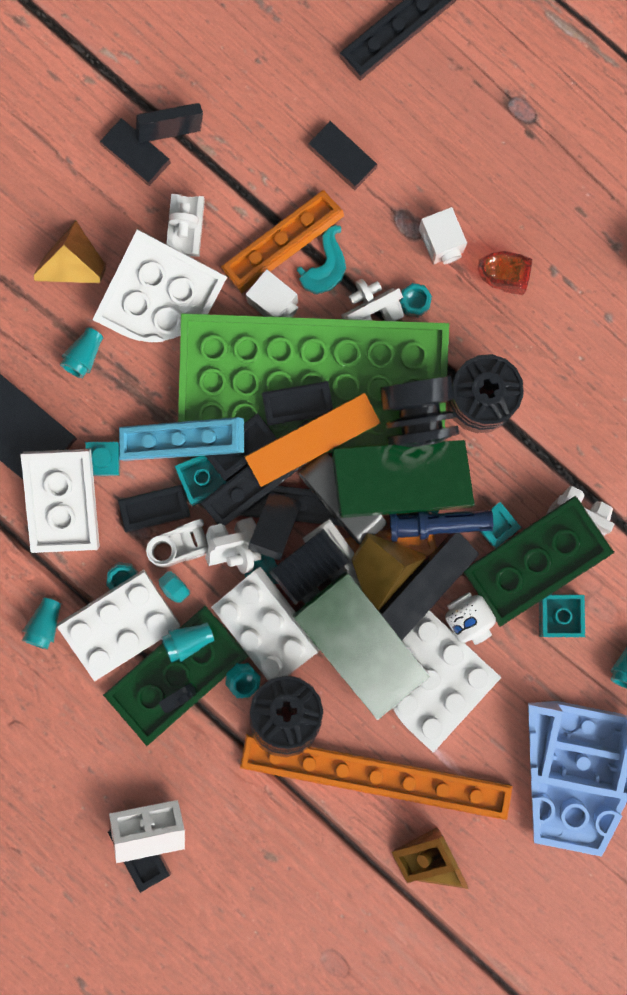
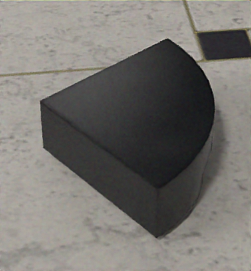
[159,682,198,713]

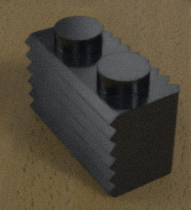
[270,529,349,604]

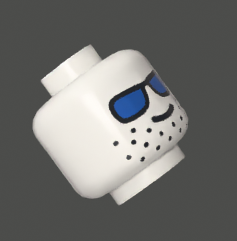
[445,592,496,645]

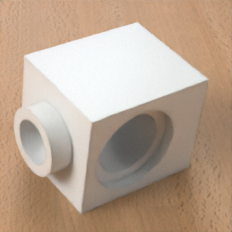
[419,207,467,264]
[245,270,299,318]

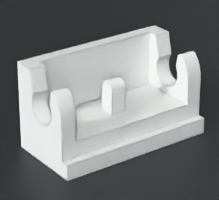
[109,800,185,863]

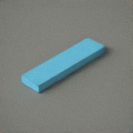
[119,417,244,461]

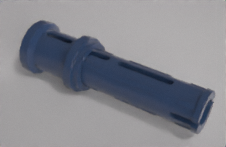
[390,509,494,542]

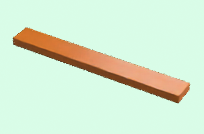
[240,733,513,820]

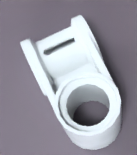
[146,519,209,568]

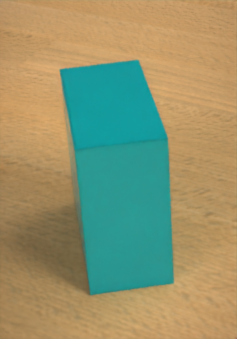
[175,455,226,506]
[539,595,585,637]

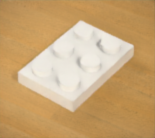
[21,449,100,553]
[211,567,320,681]
[57,569,180,681]

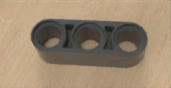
[298,453,387,545]

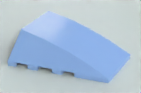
[528,701,627,856]

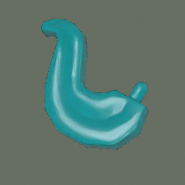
[297,225,346,295]

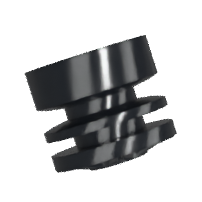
[447,354,524,433]
[380,376,459,447]
[249,676,323,758]

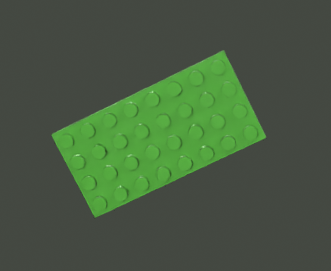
[178,314,449,453]

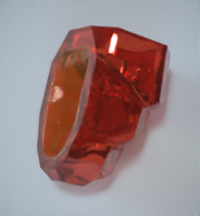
[477,251,532,295]

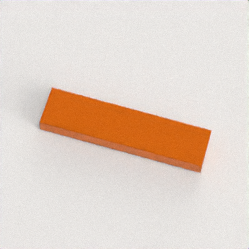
[221,189,344,294]
[245,393,381,487]

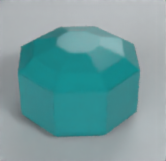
[399,283,432,318]
[106,562,138,590]
[159,571,191,603]
[226,663,261,698]

